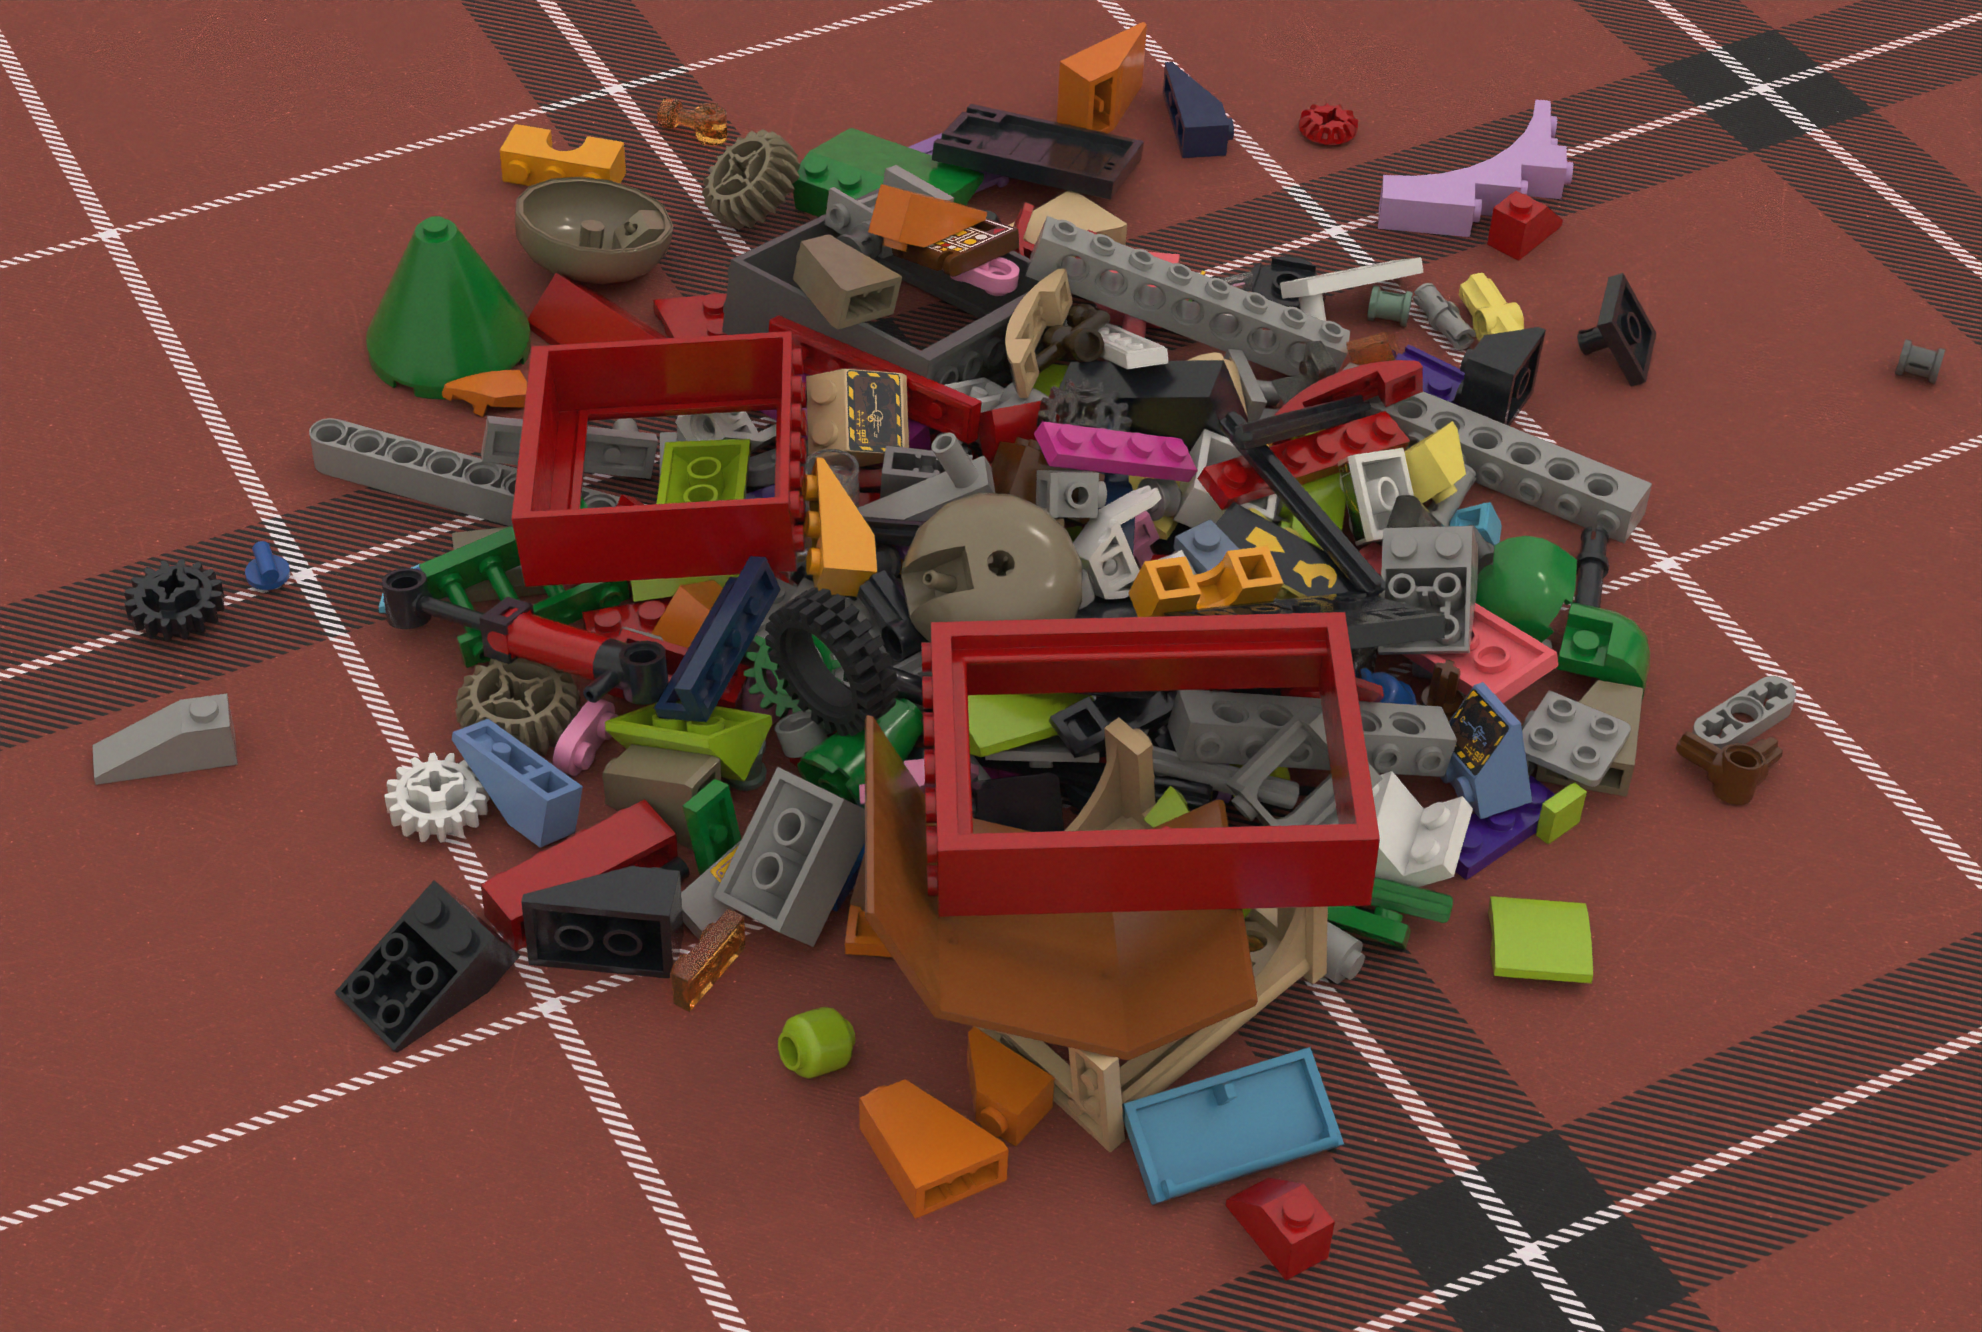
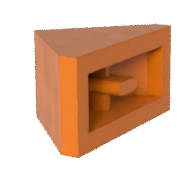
[651,580,723,648]

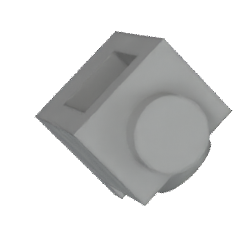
[1036,470,1107,518]

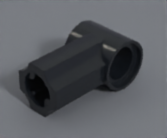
[857,570,929,662]

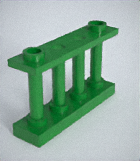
[419,496,630,668]

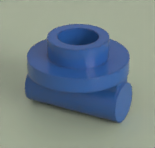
[245,541,290,590]

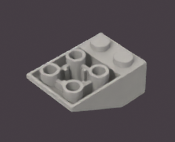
[1378,526,1478,655]

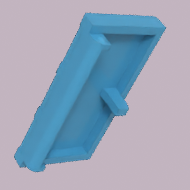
[1122,1047,1344,1205]

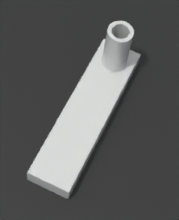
[1280,257,1423,344]

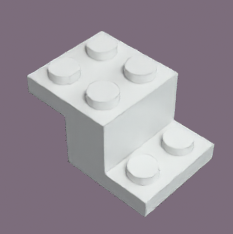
[1319,771,1473,888]

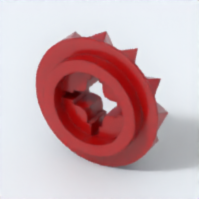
[1298,102,1358,145]

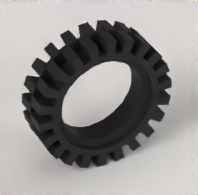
[765,588,898,736]

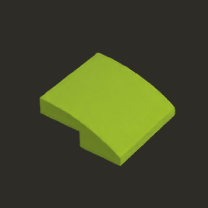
[1488,896,1593,984]

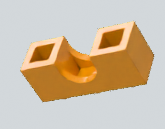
[499,124,626,186]
[1128,546,1284,617]

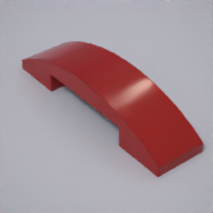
[1269,360,1423,447]

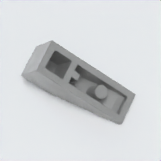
[93,693,238,785]

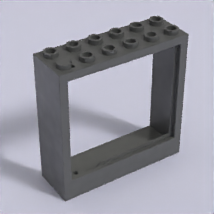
[722,188,1066,385]

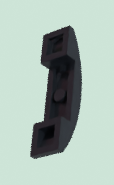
[1048,689,1212,758]

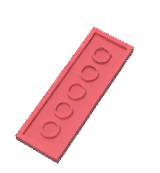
[1359,542,1558,703]

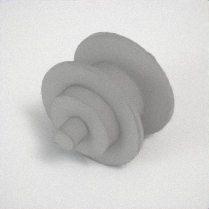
[1137,478,1182,521]

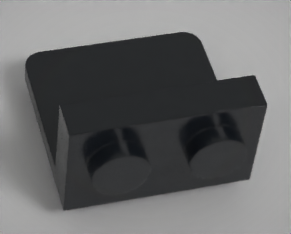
[971,772,1064,832]

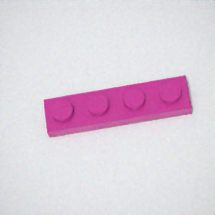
[1034,421,1198,482]

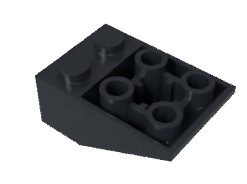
[334,880,521,1053]

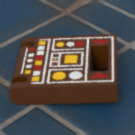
[892,218,1019,277]

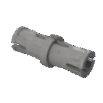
[1413,283,1476,350]

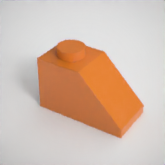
[967,1026,1055,1147]

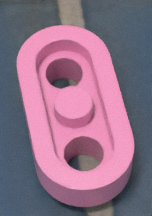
[943,257,1020,296]
[553,699,618,776]

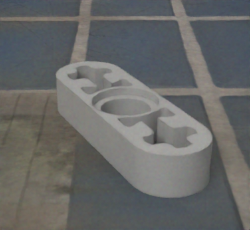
[1692,676,1796,749]

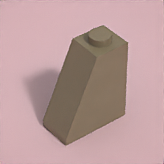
[793,234,902,330]
[1535,680,1643,797]
[602,744,721,851]

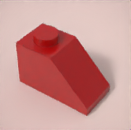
[1487,190,1563,261]
[1225,1177,1335,1280]

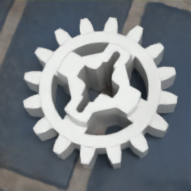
[385,752,490,843]

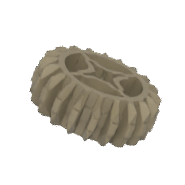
[702,129,801,230]
[455,658,580,757]

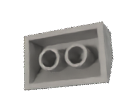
[713,767,865,947]

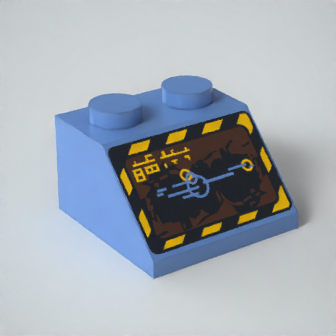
[1441,682,1532,819]

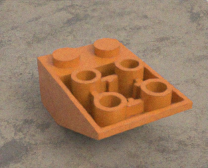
[1057,22,1147,133]

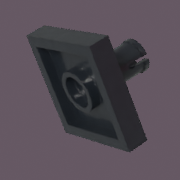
[1577,273,1657,387]

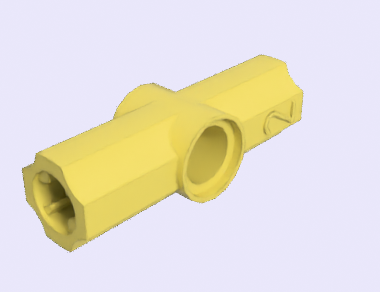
[1459,273,1524,342]

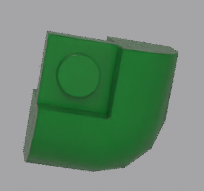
[1476,536,1577,643]
[1556,602,1650,700]

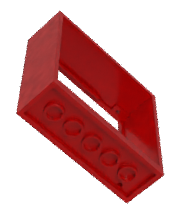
[511,331,807,587]

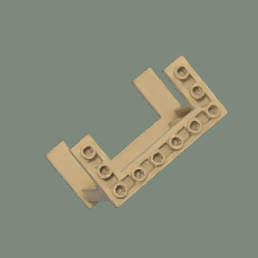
[973,717,1328,1153]

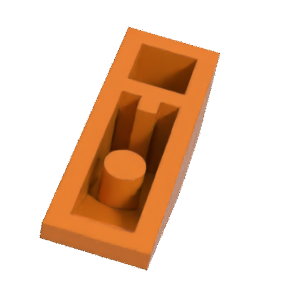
[868,184,988,251]

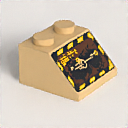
[806,369,909,472]

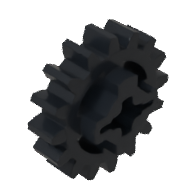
[124,559,225,642]

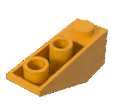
[802,457,877,597]

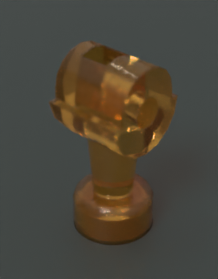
[657,96,727,146]

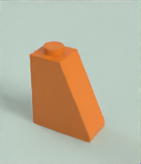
[859,1079,1009,1219]

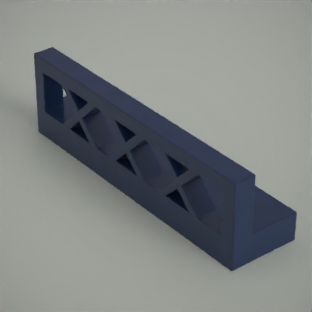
[654,556,781,722]

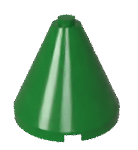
[366,216,531,400]

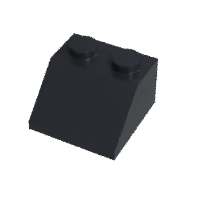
[1455,327,1546,426]

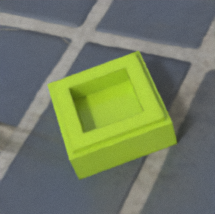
[1536,782,1587,844]

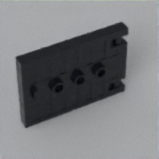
[932,104,1144,200]
[1164,591,1445,649]

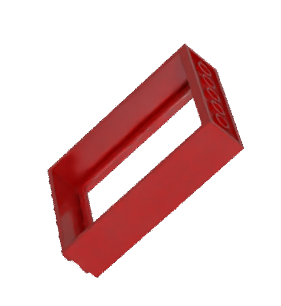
[921,612,1380,917]

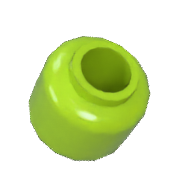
[778,1007,856,1079]

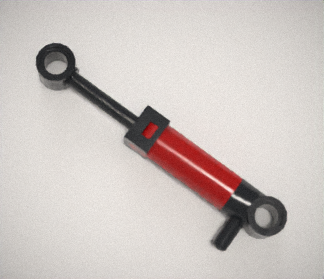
[382,568,669,705]

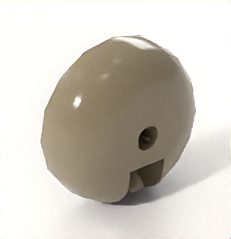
[515,177,674,285]
[901,493,1082,642]

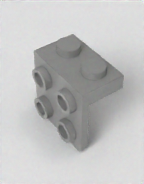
[1522,690,1631,787]

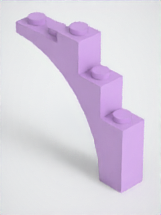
[1378,100,1573,237]

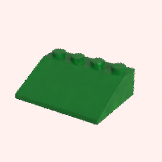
[792,128,984,217]

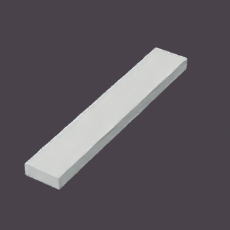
[1065,323,1169,369]

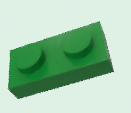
[682,779,742,876]
[1327,906,1411,950]

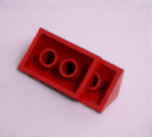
[528,273,667,345]

